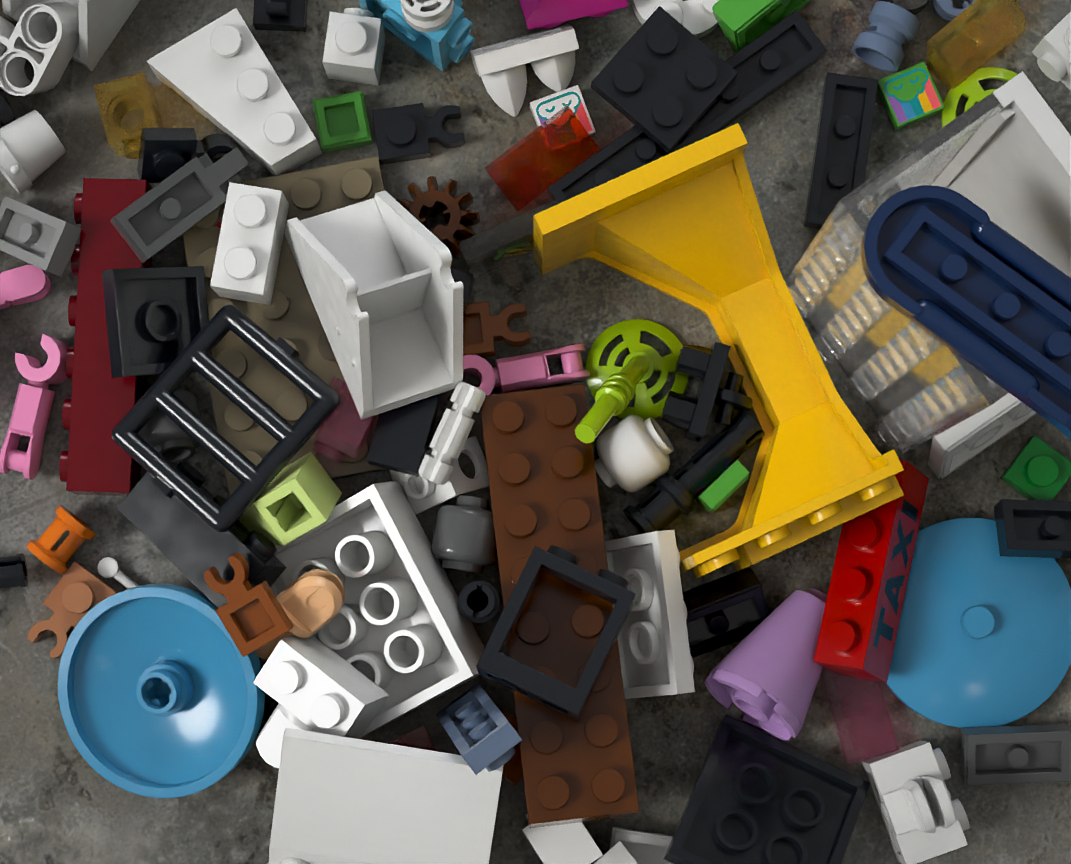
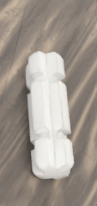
[419,382,485,485]

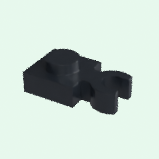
[372,103,465,165]
[137,128,233,183]

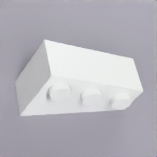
[147,8,322,176]

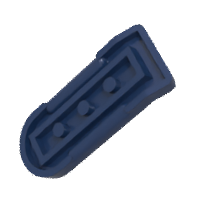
[861,185,1071,440]

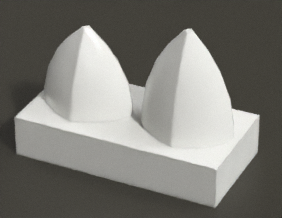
[470,24,579,117]

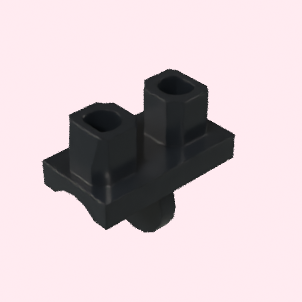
[660,342,753,442]

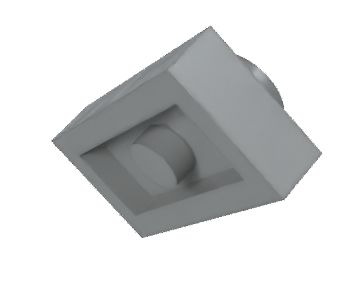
[0,196,82,277]

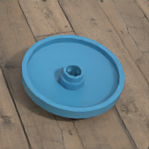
[883,518,1071,728]
[58,584,265,799]

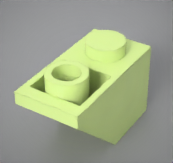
[238,452,342,545]

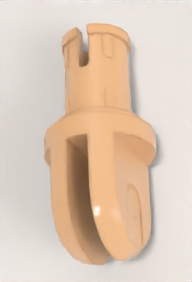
[256,569,345,659]

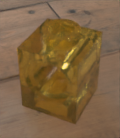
[93,72,164,159]

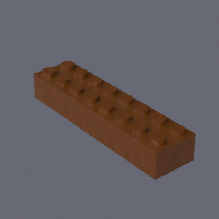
[480,384,640,828]

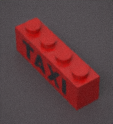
[813,460,929,683]

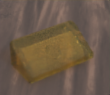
[926,0,1027,89]

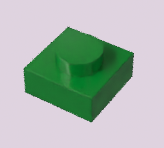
[1000,435,1071,501]

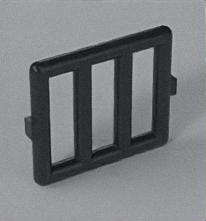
[111,304,340,533]

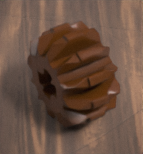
[396,176,480,259]

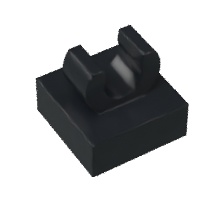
[253,0,308,32]

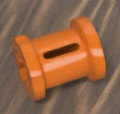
[26,505,97,575]

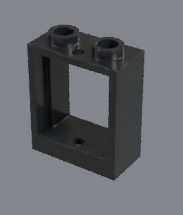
[476,545,636,721]

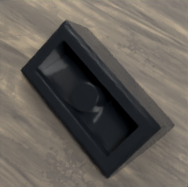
[682,568,770,658]

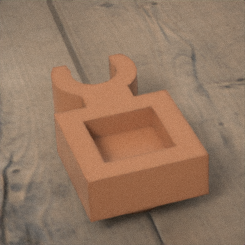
[27,561,119,659]

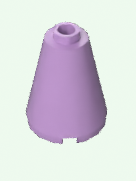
[704,588,827,741]

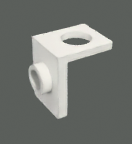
[389,436,489,515]

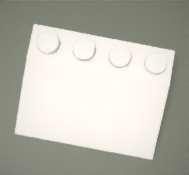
[270,480,485,739]
[269,727,504,864]

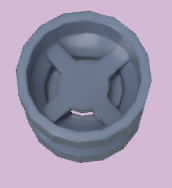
[852,1,921,73]

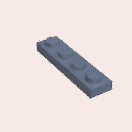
[436,683,522,775]

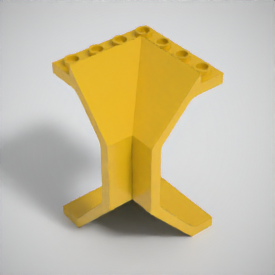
[533,123,904,579]

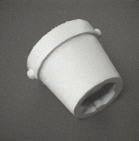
[0,110,66,194]

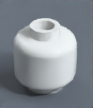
[594,414,674,493]

